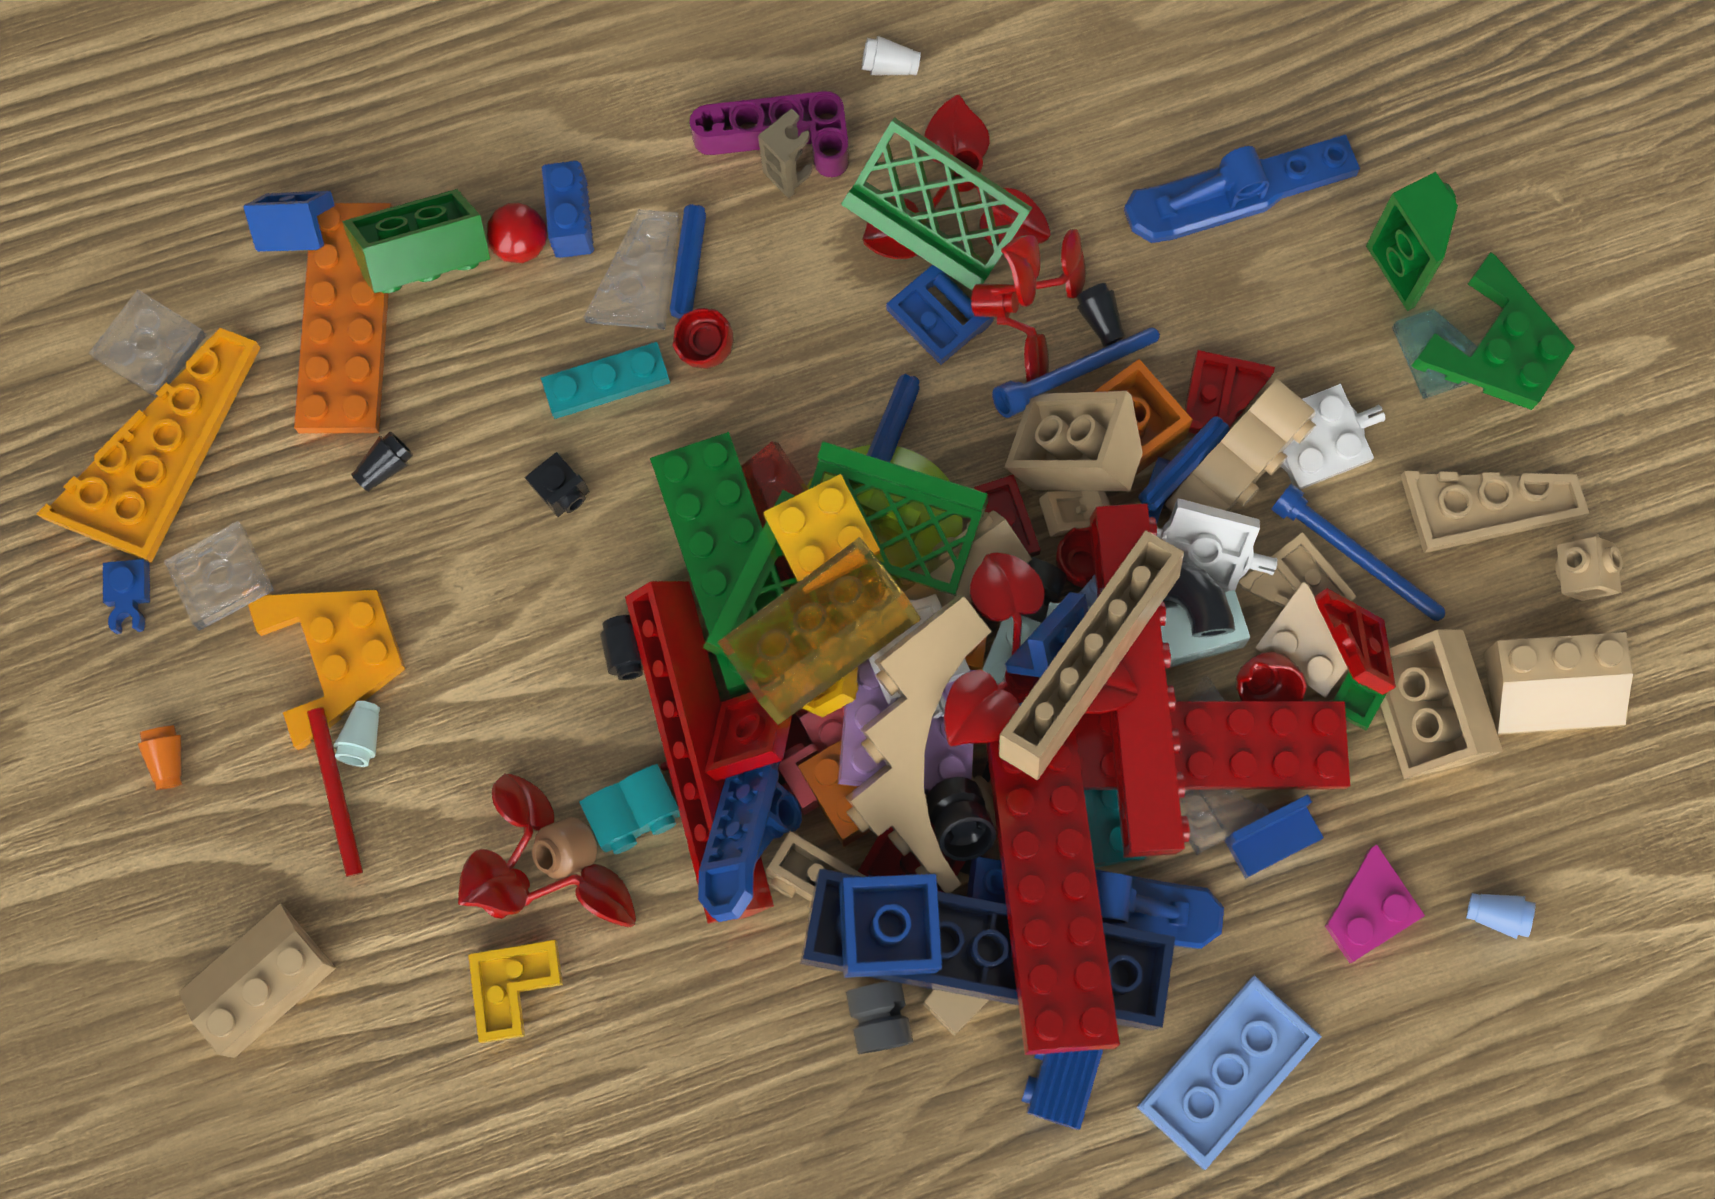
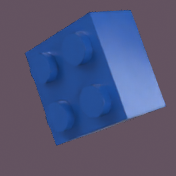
[839,874,942,978]

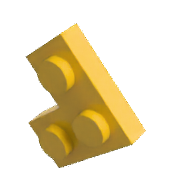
[468,940,563,1043]

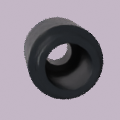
[600,615,643,681]

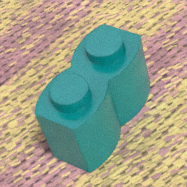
[579,764,680,854]

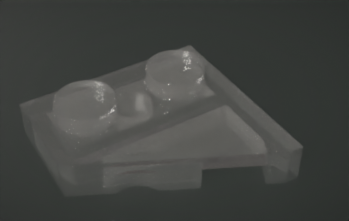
[1179,790,1270,855]

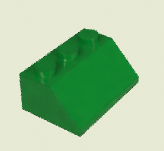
[1366,172,1458,311]
[342,189,490,293]

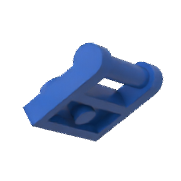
[886,265,994,365]

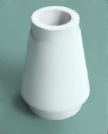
[862,36,921,76]

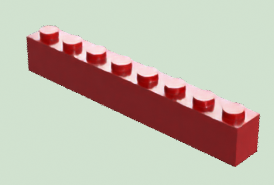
[1089,504,1190,858]
[625,581,774,924]

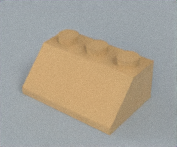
[1004,391,1143,491]
[1381,629,1503,779]
[1484,632,1633,735]
[179,904,336,1058]

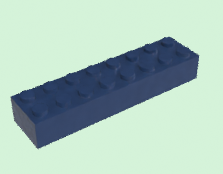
[800,869,1175,1031]

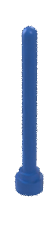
[992,327,1160,418]
[1271,483,1445,621]

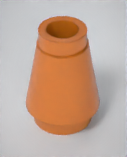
[137,725,182,790]

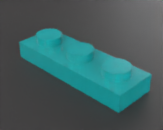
[541,342,670,419]

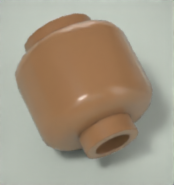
[532,817,598,880]

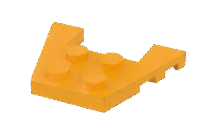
[246,590,406,750]

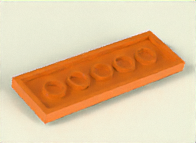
[294,203,392,433]

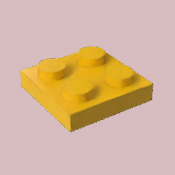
[763,474,880,591]

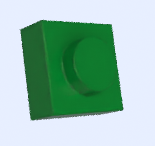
[1333,672,1387,731]

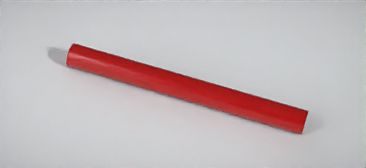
[307,707,363,877]

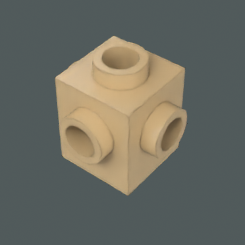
[1555,533,1623,601]

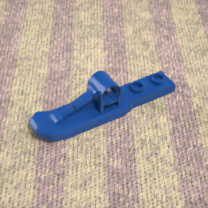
[1124,134,1360,243]
[698,683,802,922]
[967,857,1224,949]

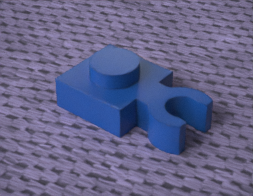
[103,559,150,634]

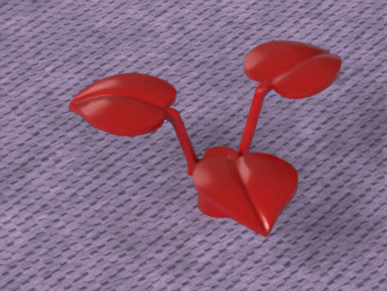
[862,94,1051,259]
[971,229,1086,382]
[944,552,1138,746]
[458,773,636,927]

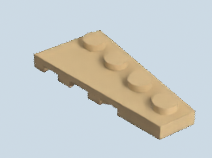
[1401,471,1589,553]

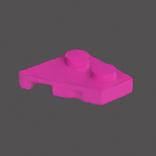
[1325,845,1425,964]

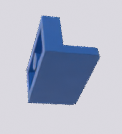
[243,191,335,252]
[1005,592,1088,677]
[1224,795,1324,879]

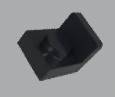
[525,452,589,517]

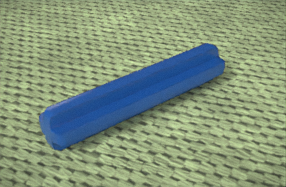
[670,204,706,318]
[867,374,920,462]
[1138,416,1230,511]

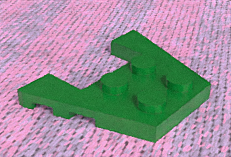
[1411,252,1575,410]

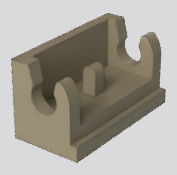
[758,108,812,199]

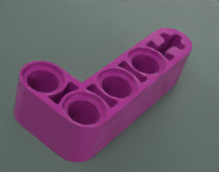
[689,91,849,177]

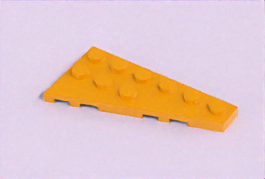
[36,328,261,563]

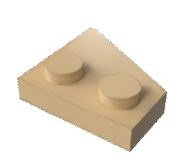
[1238,532,1357,608]
[1255,581,1347,697]

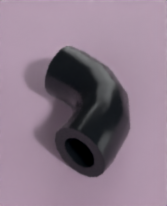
[1163,561,1235,638]

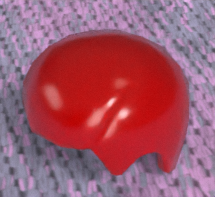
[486,203,547,264]
[672,308,734,369]
[1056,526,1095,588]
[1235,652,1307,701]

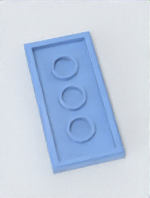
[1137,975,1322,1170]

